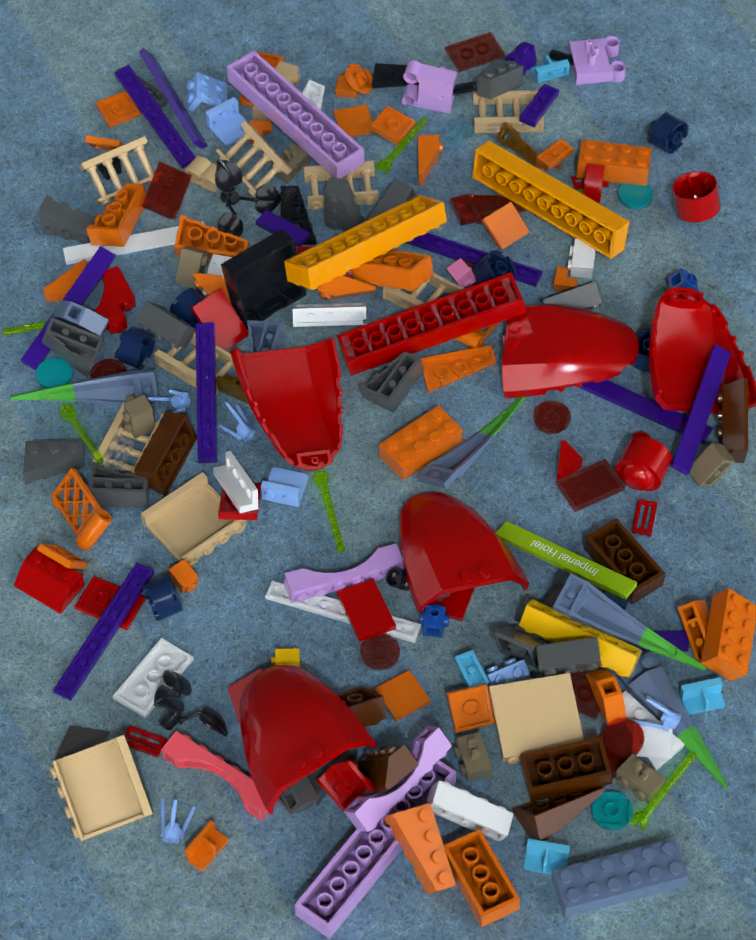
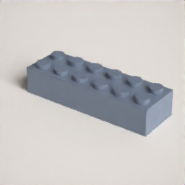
[552,838,689,918]

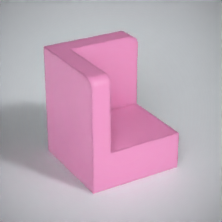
[446,258,476,289]

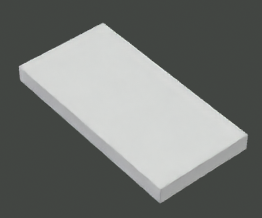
[112,638,194,718]

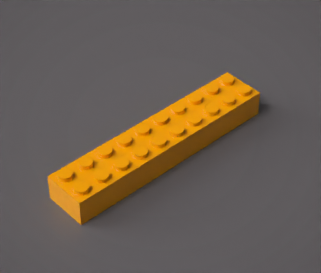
[472,141,630,259]
[284,195,447,290]

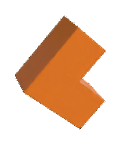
[335,75,358,98]
[248,120,272,145]
[553,266,578,291]

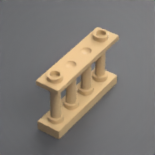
[473,90,544,133]
[216,121,292,198]
[79,136,163,205]
[304,161,378,210]
[383,273,465,310]
[154,333,235,396]
[92,402,164,474]

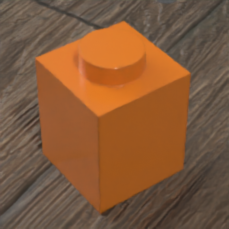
[168,559,199,594]

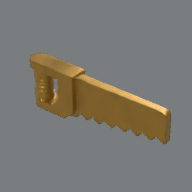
[496,122,539,167]

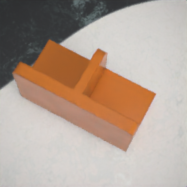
[536,139,574,171]
[184,820,229,872]

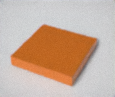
[95,91,141,128]
[333,104,375,137]
[369,105,417,146]
[85,135,125,150]
[481,202,530,250]
[37,543,88,570]
[375,670,431,721]
[446,683,495,733]

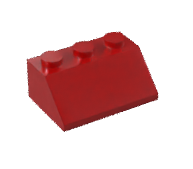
[14,547,85,614]

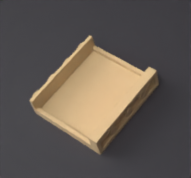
[141,472,246,566]
[488,673,584,764]
[49,735,153,841]

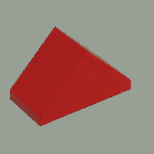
[557,440,583,481]

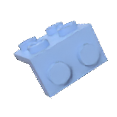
[186,72,227,111]
[205,97,248,146]
[261,467,308,508]
[485,657,532,686]

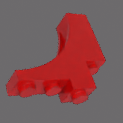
[94,266,136,335]

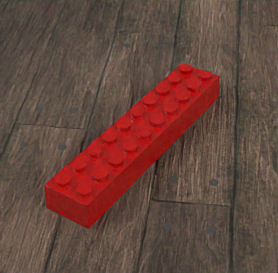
[336,272,526,376]

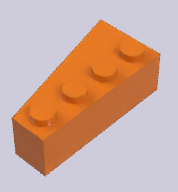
[86,183,148,247]
[174,214,250,260]
[384,803,456,895]

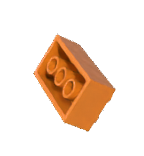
[576,139,652,186]
[352,250,434,291]
[379,405,463,480]
[701,588,756,681]
[444,829,520,928]

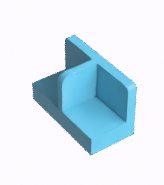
[530,55,570,83]
[454,650,490,689]
[679,677,725,715]
[524,839,570,875]

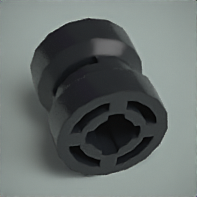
[386,568,409,591]

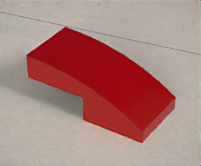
[583,164,605,203]

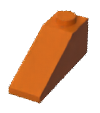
[418,135,443,185]
[317,275,377,300]
[677,600,710,663]

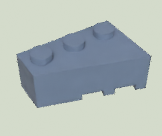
[247,320,287,353]

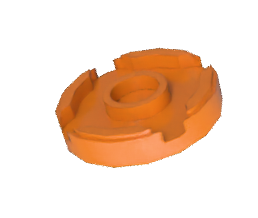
[344,64,374,94]

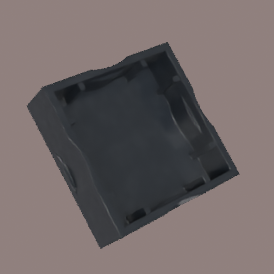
[221,229,307,330]

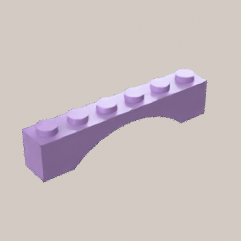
[284,544,404,603]
[344,726,452,832]

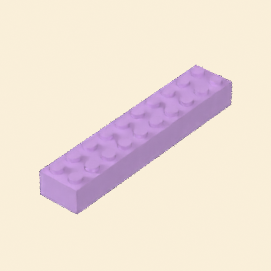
[227,50,365,179]
[295,760,456,939]

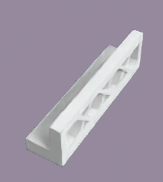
[293,302,367,327]
[213,451,258,513]

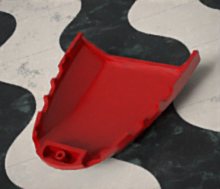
[649,287,756,414]
[502,304,639,398]
[230,338,343,471]
[399,492,529,613]
[239,664,377,814]

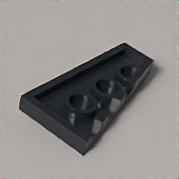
[372,63,439,88]
[281,186,317,245]

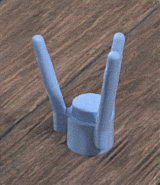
[147,389,191,420]
[218,401,256,442]
[628,695,682,732]
[160,798,195,843]

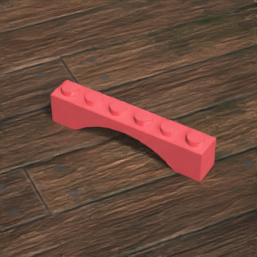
[161,731,277,821]

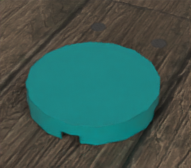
[618,183,653,210]
[36,358,73,389]
[591,791,633,831]

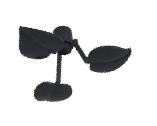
[215,160,281,237]
[154,670,228,737]

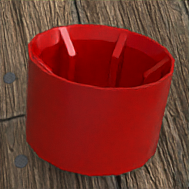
[672,171,721,222]
[616,436,672,492]

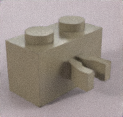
[271,143,310,184]
[175,246,209,289]
[122,395,155,439]
[690,443,735,487]
[453,732,492,782]
[616,754,665,803]

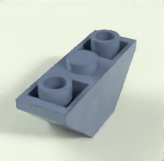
[53,300,109,337]

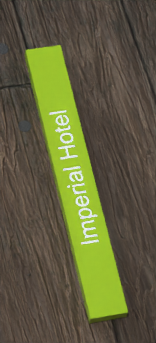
[496,521,637,600]

